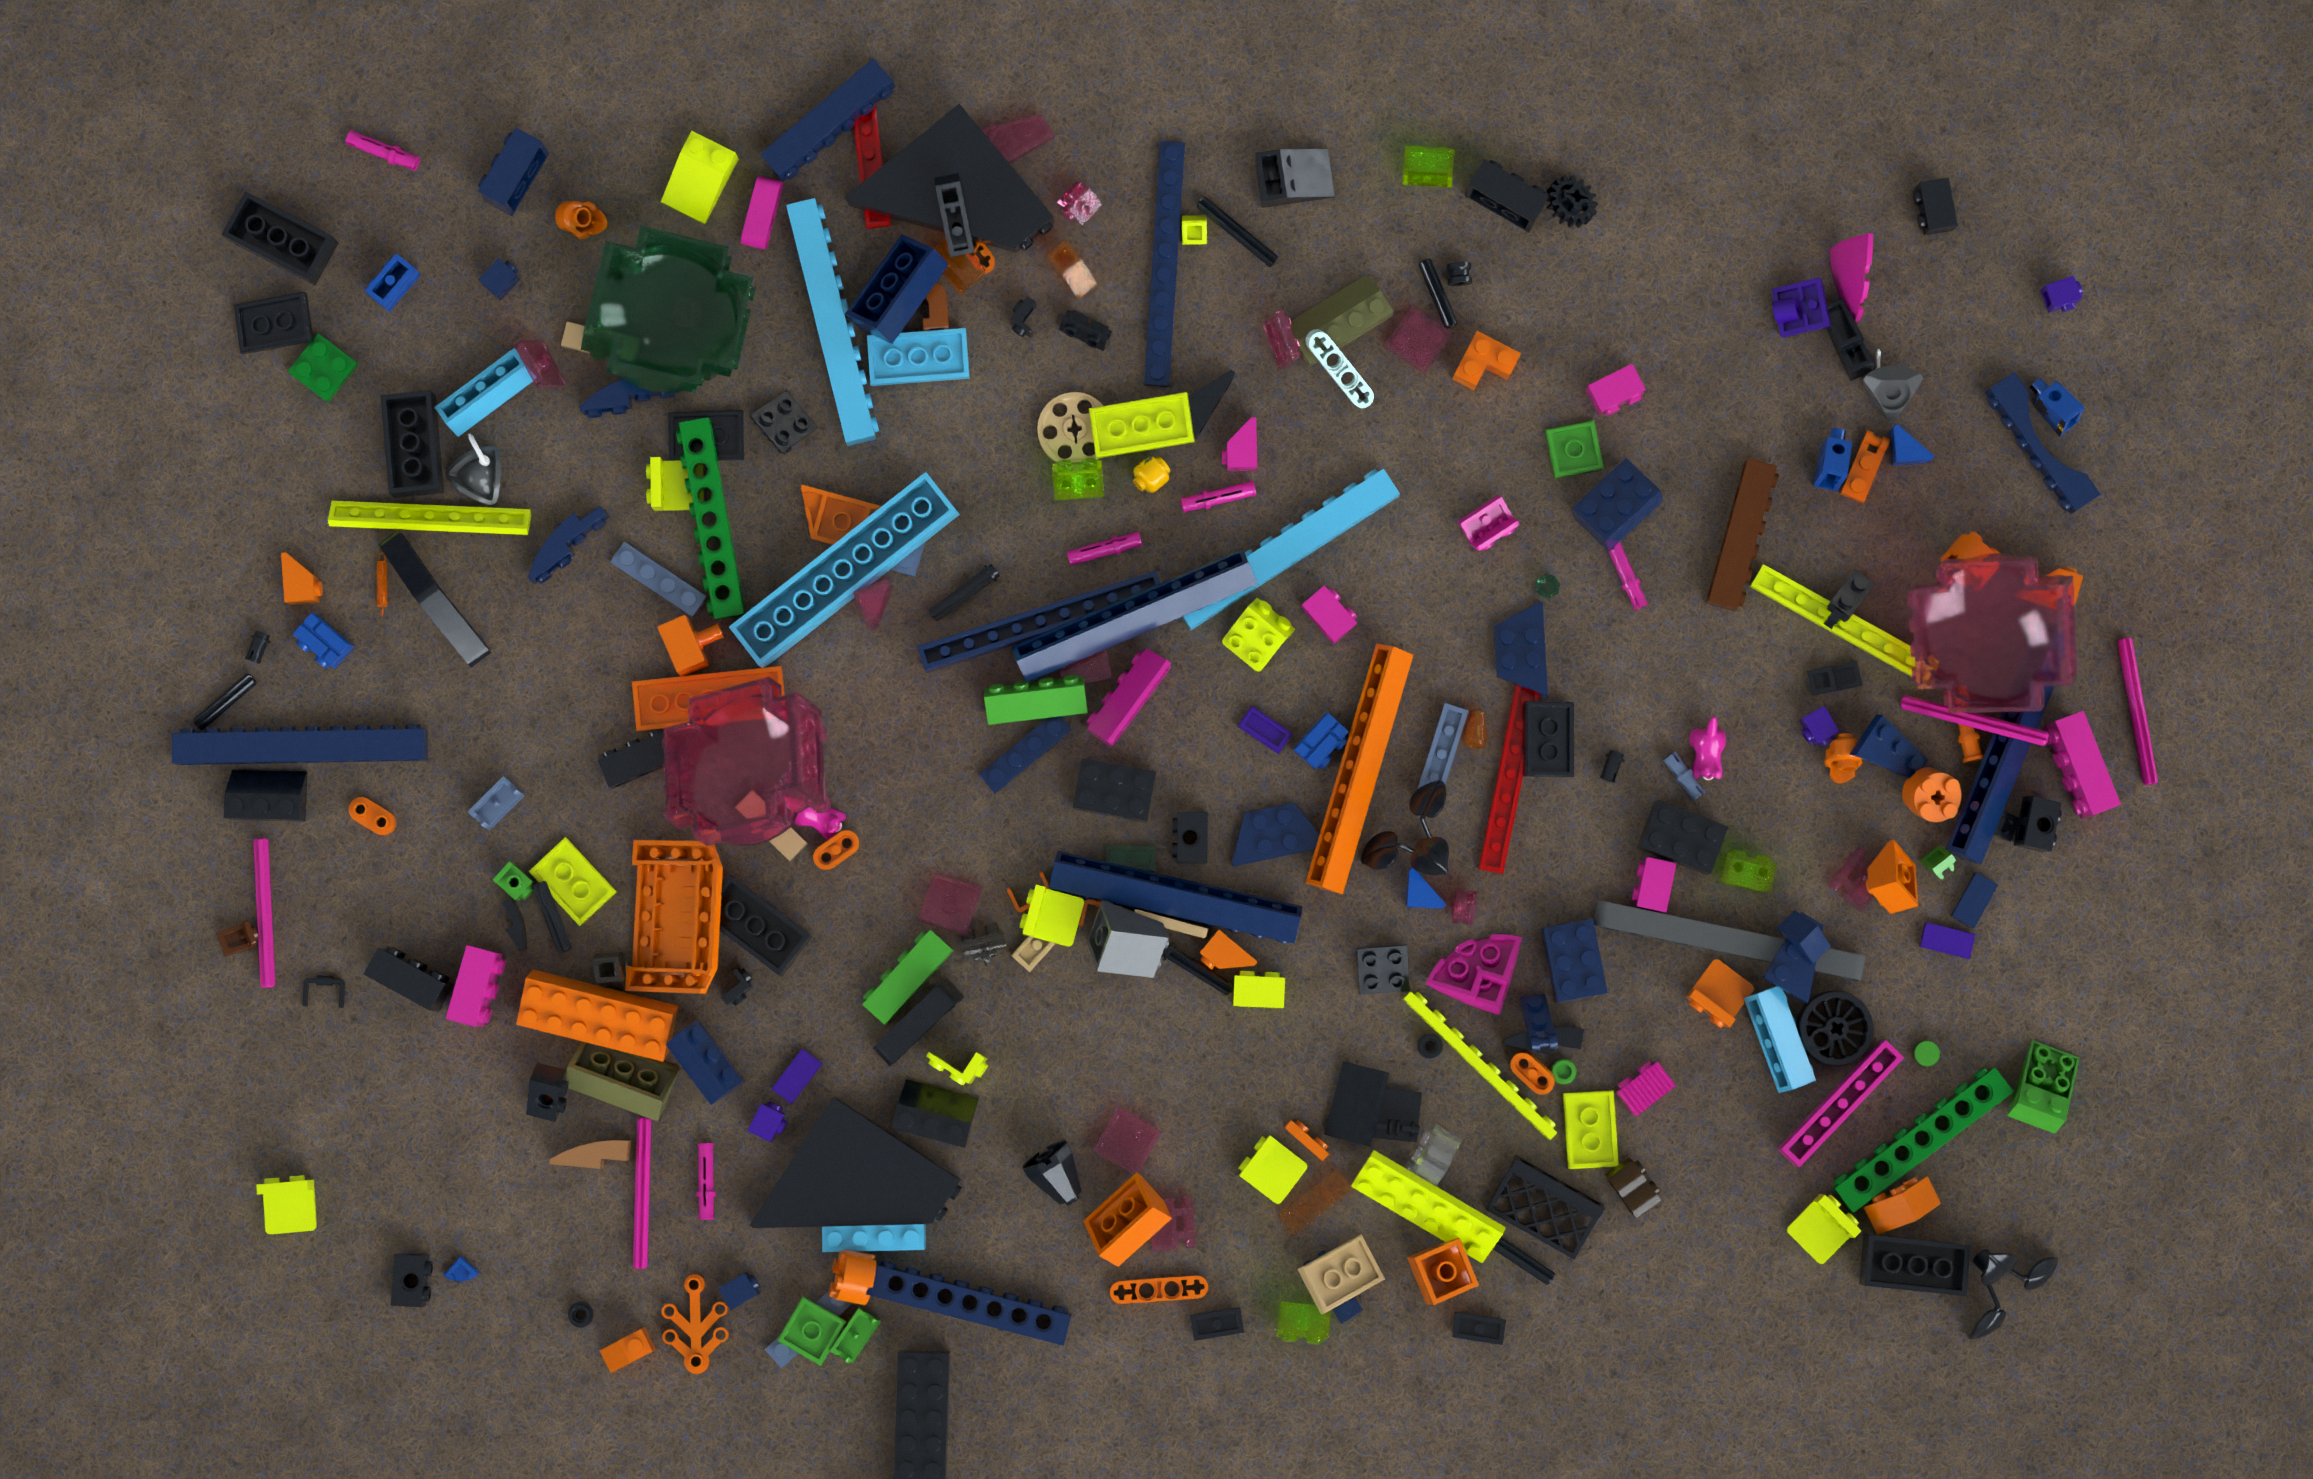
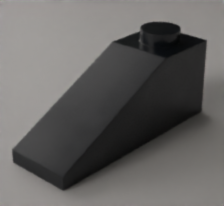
[934,173,974,257]
[1188,370,1235,439]

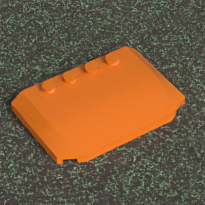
[625,840,723,994]

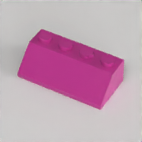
[1086,648,1171,748]

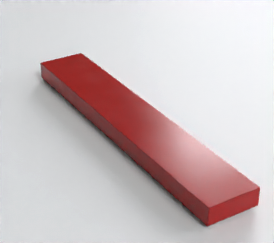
[853,104,891,229]

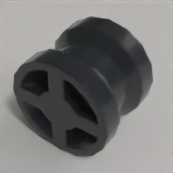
[1446,262,1472,286]

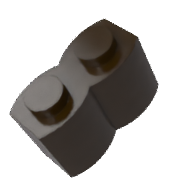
[1605,1158,1661,1219]

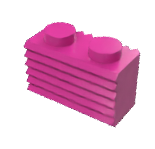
[1616,1061,1676,1116]

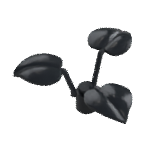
[1361,780,1449,875]
[1968,1249,2059,1339]

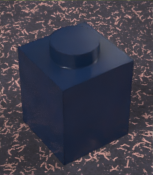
[478,258,520,301]
[718,1272,760,1310]

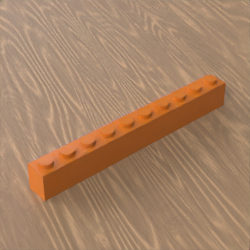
[1305,644,1413,894]

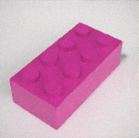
[2044,711,2121,819]

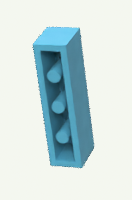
[435,348,538,437]
[1744,986,1816,1093]
[822,1224,926,1252]

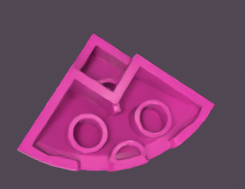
[1830,233,1873,323]
[1426,934,1522,1015]

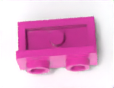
[1457,495,1519,551]

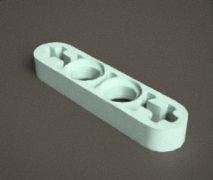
[1305,329,1374,408]

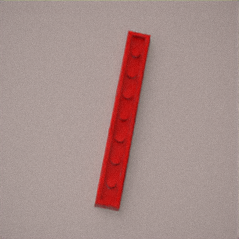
[1478,685,1540,874]

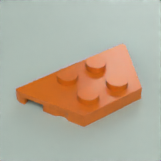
[801,485,882,545]

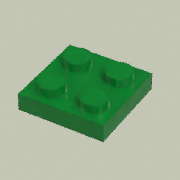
[288,333,359,403]

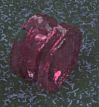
[1452,888,1477,926]

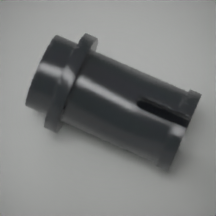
[245,631,271,664]
[1600,750,1625,783]

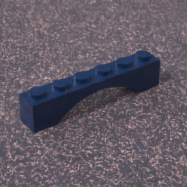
[1985,372,2101,514]

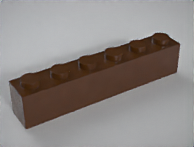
[1705,458,1779,612]

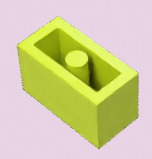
[1233,971,1285,1008]

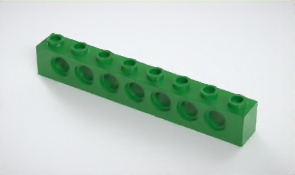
[676,417,746,620]
[1831,1066,2014,1213]

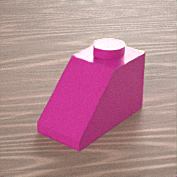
[1222,417,1257,471]

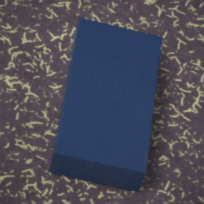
[1951,872,1998,929]

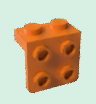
[1685,959,1754,1028]

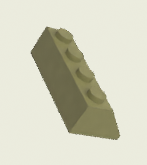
[1282,275,1394,368]
[565,1041,680,1121]

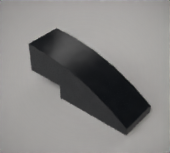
[1826,298,1874,381]
[1502,1027,1584,1054]

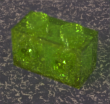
[1403,145,1455,188]
[1052,458,1104,500]
[1718,849,1777,894]
[1275,1301,1331,1345]

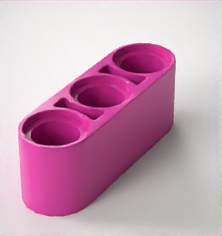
[741,176,783,250]

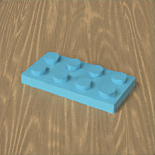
[867,328,970,386]

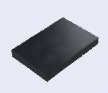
[234,291,313,354]
[668,410,745,461]
[1523,701,1574,777]
[1324,1061,1389,1147]

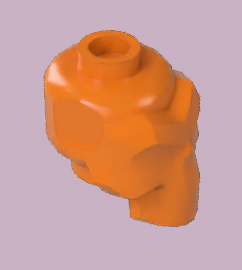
[555,201,607,239]
[1824,733,1863,784]

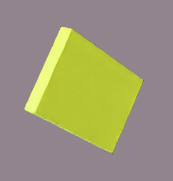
[529,837,617,926]
[1563,1090,1619,1169]

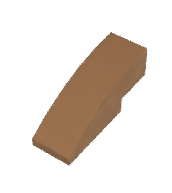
[549,1140,632,1169]

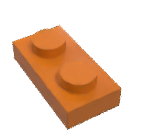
[1284,1120,1329,1161]

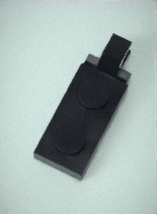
[1823,569,1875,630]

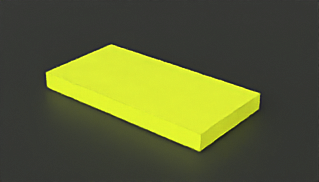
[1089,392,1195,458]

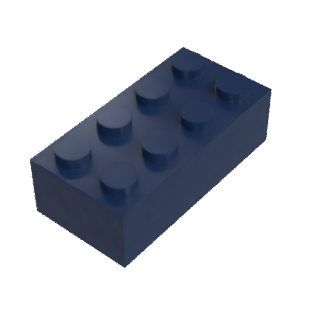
[845,234,949,344]

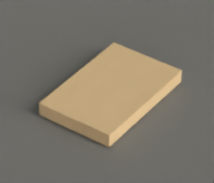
[1297,1234,1385,1315]

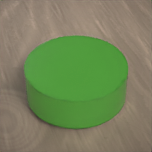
[1913,1041,1940,1066]
[1550,1059,1576,1084]

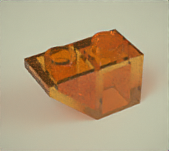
[1046,240,1097,299]

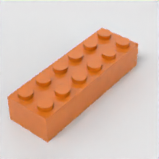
[516,969,679,1062]

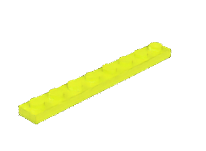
[328,501,531,535]
[1750,564,1938,684]
[1403,992,1557,1140]

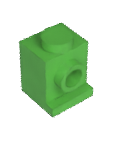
[493,861,535,901]

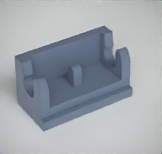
[468,776,525,831]

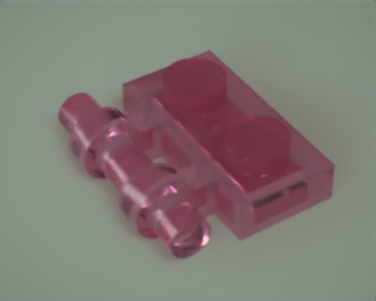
[1263,310,1301,370]
[1828,847,1875,912]
[1152,1197,1197,1251]

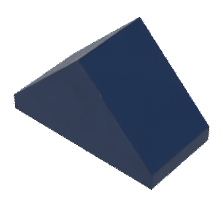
[1777,910,1831,964]

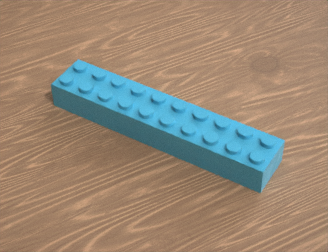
[729,472,960,668]

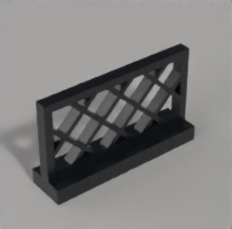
[1486,1155,1605,1260]

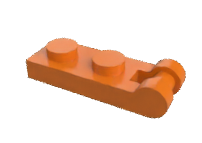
[1840,430,1890,503]

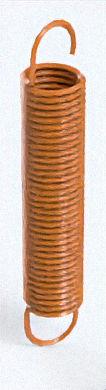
[376,552,388,616]

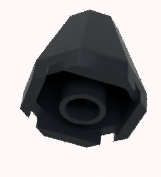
[1022,1140,1082,1205]

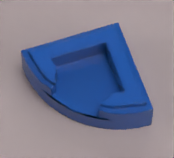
[443,1256,480,1281]

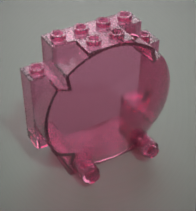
[1908,553,2078,713]
[662,677,831,846]

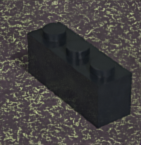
[598,729,681,789]

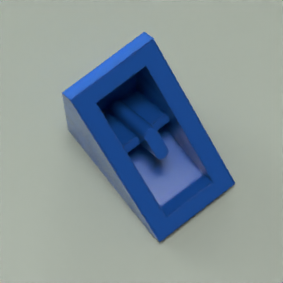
[1889,424,1935,466]
[1406,868,1446,909]

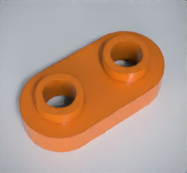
[349,797,396,836]
[813,830,860,870]
[1510,1050,1555,1095]

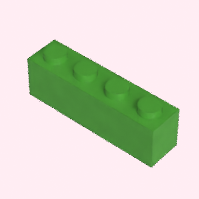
[984,675,1088,725]
[862,930,954,1025]

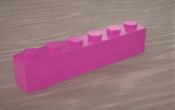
[1777,1040,1904,1167]

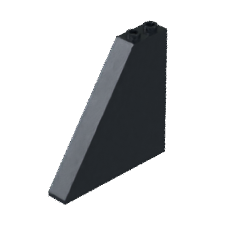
[844,104,1055,253]
[749,1097,962,1228]

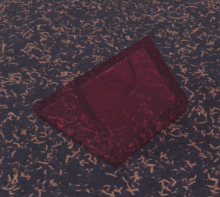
[853,579,894,633]

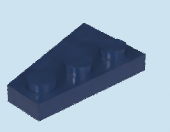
[1850,714,1928,778]
[1763,912,1824,1004]

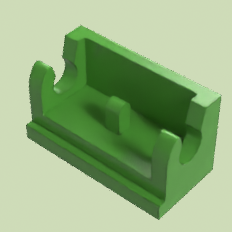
[830,1307,881,1363]

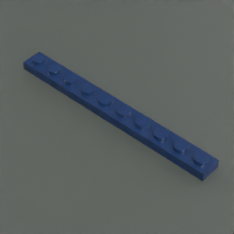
[1144,141,1185,387]

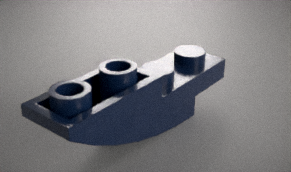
[579,372,681,418]
[528,506,609,584]

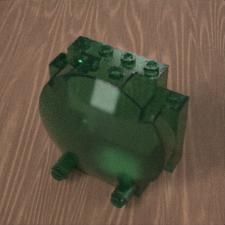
[581,225,756,393]

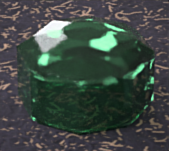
[1535,574,1560,599]

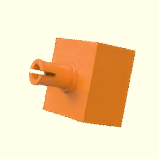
[657,615,724,676]

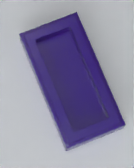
[1237,705,1293,754]
[1919,922,1975,959]
[772,1049,822,1104]

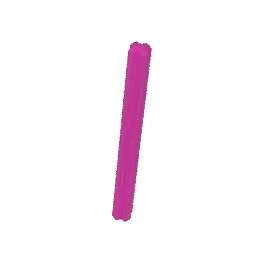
[2117,638,2158,785]
[1901,695,2049,746]
[253,838,276,988]
[633,1117,651,1269]

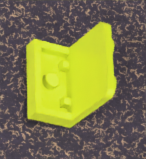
[646,457,704,511]
[1222,598,1295,672]
[1019,885,1084,947]
[926,1052,988,1085]
[1238,1135,1307,1204]
[256,1175,317,1234]
[1787,1194,1861,1264]

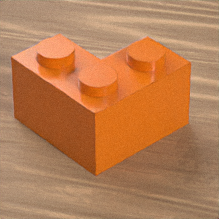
[1452,331,1521,391]
[1864,1176,1941,1235]

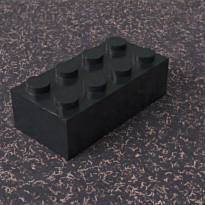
[221,191,339,286]
[380,390,444,498]
[719,875,813,977]
[1859,1233,1971,1296]

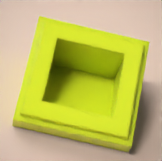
[1182,215,1207,245]

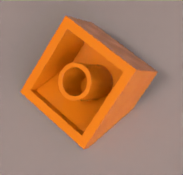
[1865,840,1918,914]
[1407,1238,1479,1305]

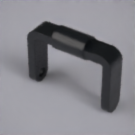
[302,975,345,1008]

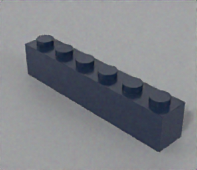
[760,59,895,182]

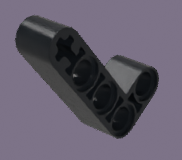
[873,978,965,1067]

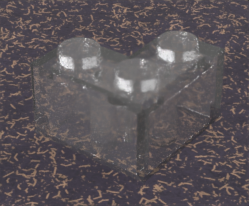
[1404,1124,1462,1186]

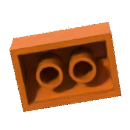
[1083,1172,1172,1267]

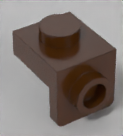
[216,920,258,957]

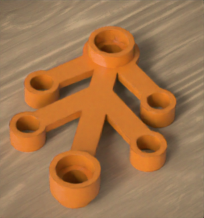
[661,1274,729,1374]

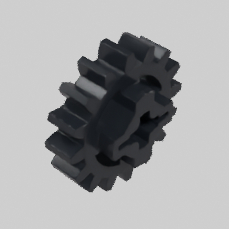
[1546,175,1598,228]

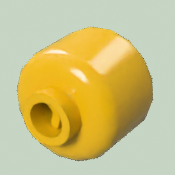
[1133,456,1170,493]

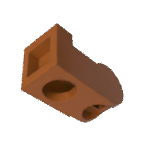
[923,283,950,331]

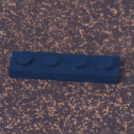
[979,716,1072,794]

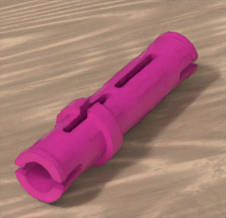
[346,130,420,171]
[1180,480,1256,513]
[1067,531,1142,566]
[1608,542,1649,611]
[696,1143,716,1220]

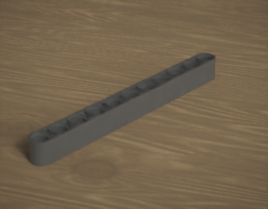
[1593,901,1866,981]

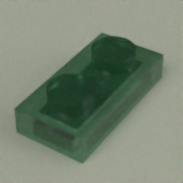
[1106,846,1156,871]

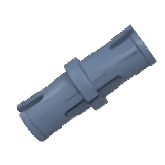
[1663,752,1705,801]

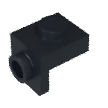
[1010,296,1037,338]
[721,967,753,1006]

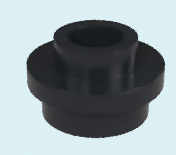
[1417,1033,1443,1059]
[568,1302,594,1328]

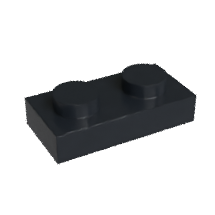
[1190,1307,1244,1341]
[1452,1311,1506,1345]

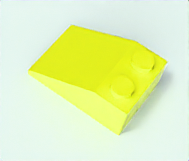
[661,131,739,224]

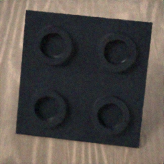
[750,390,818,455]
[1356,944,1410,995]
[1373,1088,1422,1142]

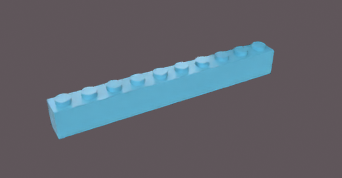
[786,198,879,446]
[1182,468,1400,631]

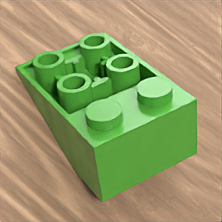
[2007,1040,2079,1134]

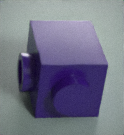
[2040,275,2083,313]
[1799,706,1840,747]
[747,1101,787,1142]

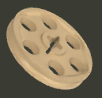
[1037,392,1103,467]

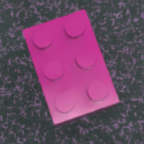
[446,945,506,1027]

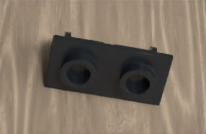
[1059,310,1112,351]

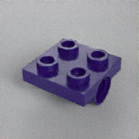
[1771,277,1831,338]

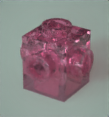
[1057,181,1102,225]

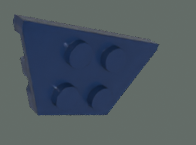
[1494,602,1548,697]
[1232,803,1320,867]

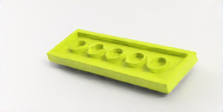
[1351,1150,1506,1263]

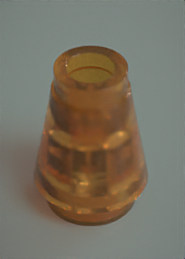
[1463,711,1488,749]

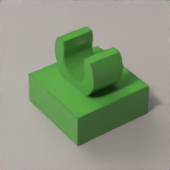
[1920,845,1956,879]

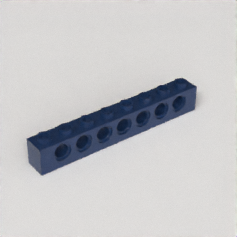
[867,1261,1072,1346]

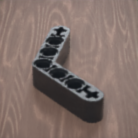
[378,530,491,668]

